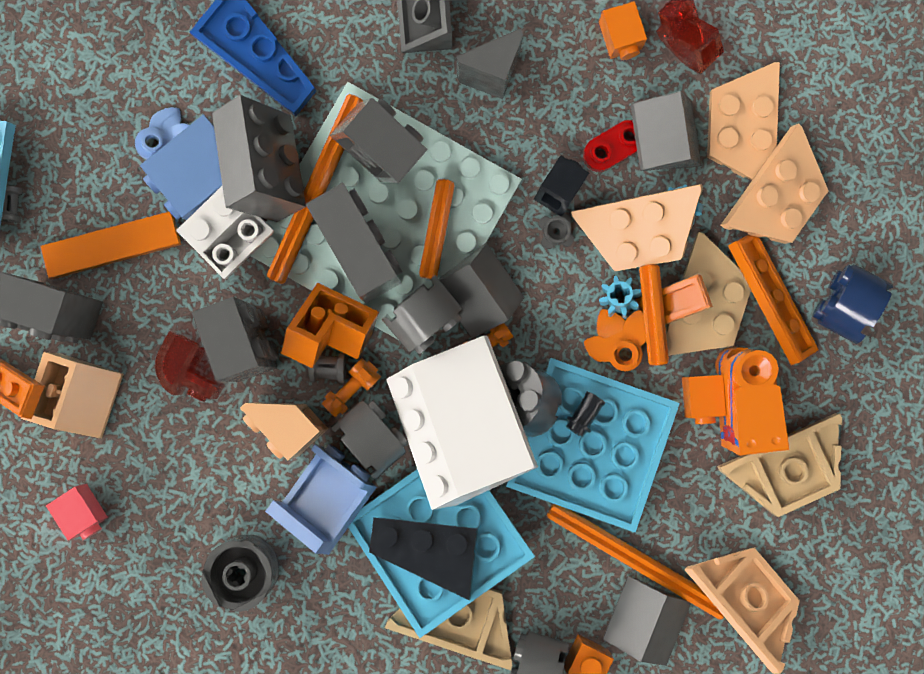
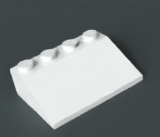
[386,336,538,510]

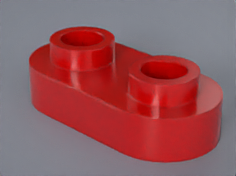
[583,120,637,172]

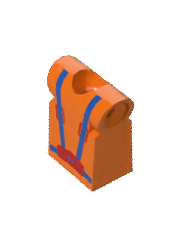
[715,346,790,456]

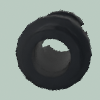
[565,391,605,438]

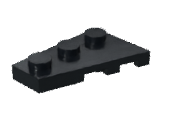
[369,517,478,601]

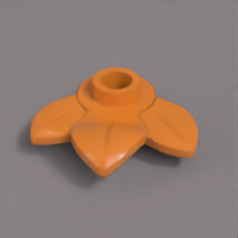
[584,309,646,371]

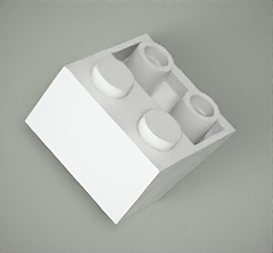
[176,186,274,280]

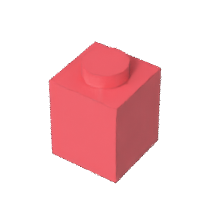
[46,484,108,541]

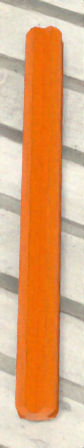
[267,94,363,284]
[547,504,724,620]

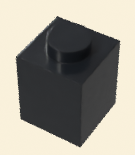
[534,155,589,217]

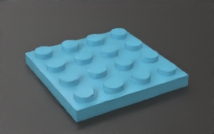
[506,358,680,533]
[348,469,535,638]

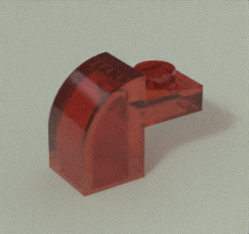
[656,0,724,74]
[155,331,224,402]

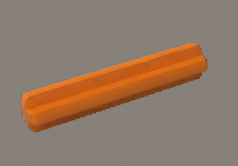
[419,179,455,280]
[639,264,669,366]

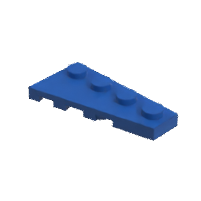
[190,0,316,117]

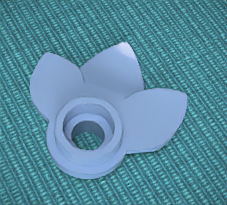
[135,107,189,160]

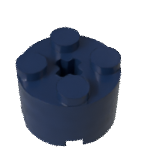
[812,264,893,344]

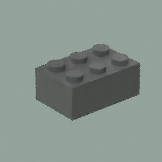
[212,95,306,222]
[329,98,428,183]
[306,183,403,303]
[0,272,103,344]
[191,297,280,382]

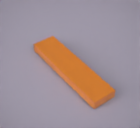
[40,212,181,279]
[728,235,819,365]

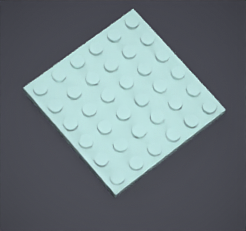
[251,82,522,354]

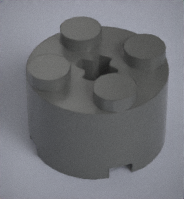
[382,275,462,354]
[499,361,562,437]
[330,400,408,479]
[201,535,279,612]
[510,631,569,674]

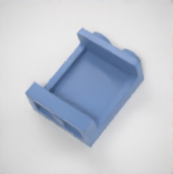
[140,114,222,220]
[265,444,377,555]

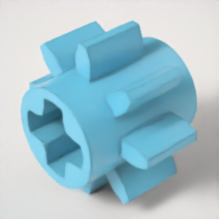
[599,276,641,319]

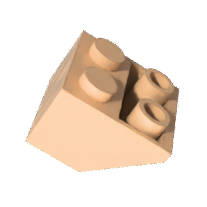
[21,352,124,438]
[240,402,328,460]

